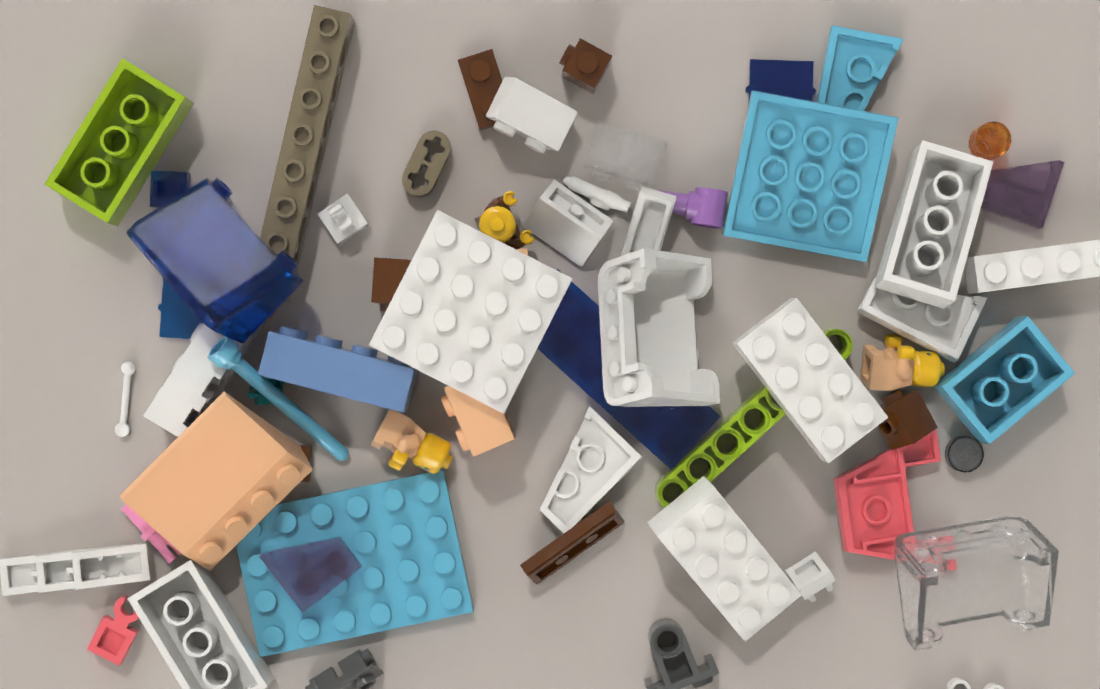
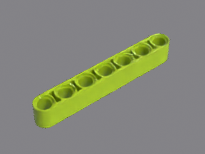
[655,329,853,508]

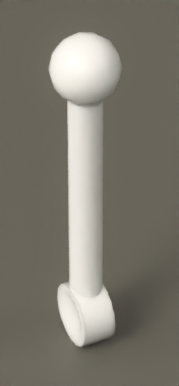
[115,361,136,437]

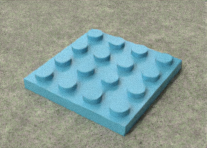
[722,90,899,262]

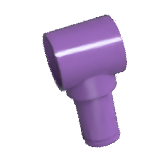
[657,187,728,229]

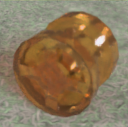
[968,121,1012,160]

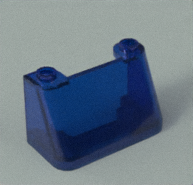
[126,178,304,344]

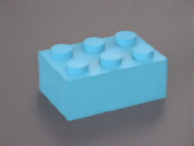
[934,316,1075,444]

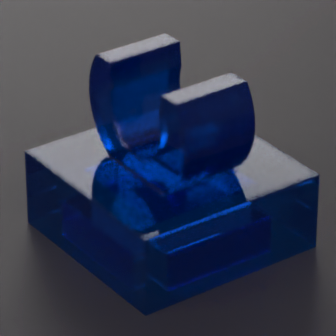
[149,171,190,209]

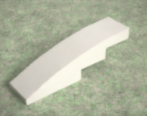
[0,543,150,596]

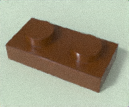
[458,49,502,131]

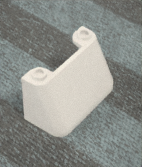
[598,248,720,407]

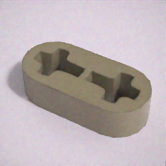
[402,130,451,197]

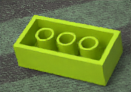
[44,58,194,226]

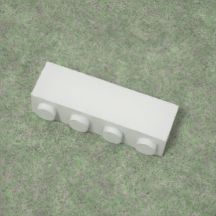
[964,240,1100,294]

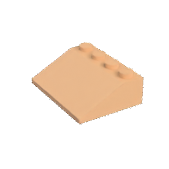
[120,392,313,571]

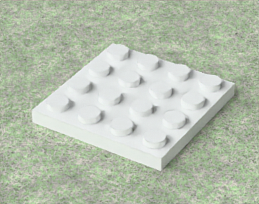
[369,210,573,414]

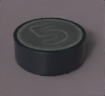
[945,436,984,473]

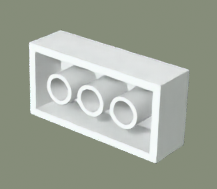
[874,140,993,309]
[732,298,888,463]
[647,476,802,642]
[127,560,275,689]

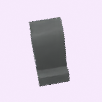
[644,618,720,689]

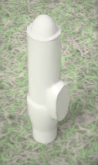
[563,176,631,213]

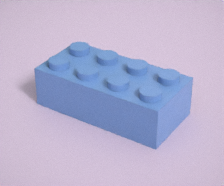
[258,326,419,413]

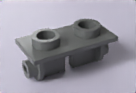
[305,649,384,689]

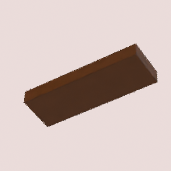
[520,501,624,584]

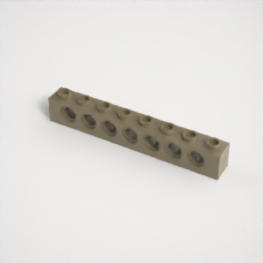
[247,5,355,303]

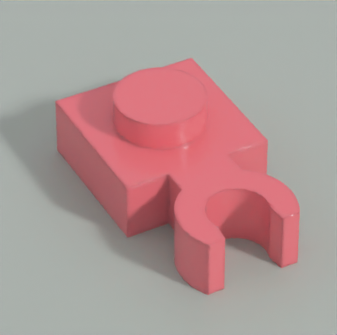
[87,595,139,666]

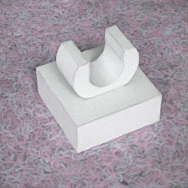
[317,193,369,244]
[785,551,836,602]

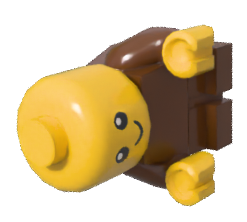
[475,191,534,249]

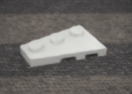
[857,277,987,363]
[540,406,642,534]

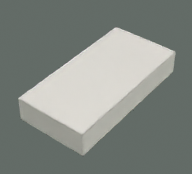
[621,186,676,256]

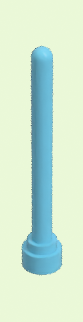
[207,335,349,461]

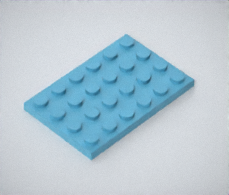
[236,469,474,657]

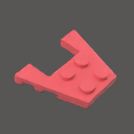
[833,429,956,570]

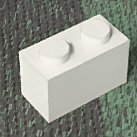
[485,77,578,154]

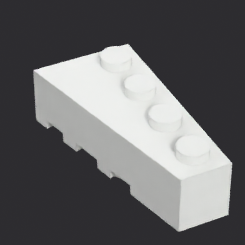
[143,288,271,437]

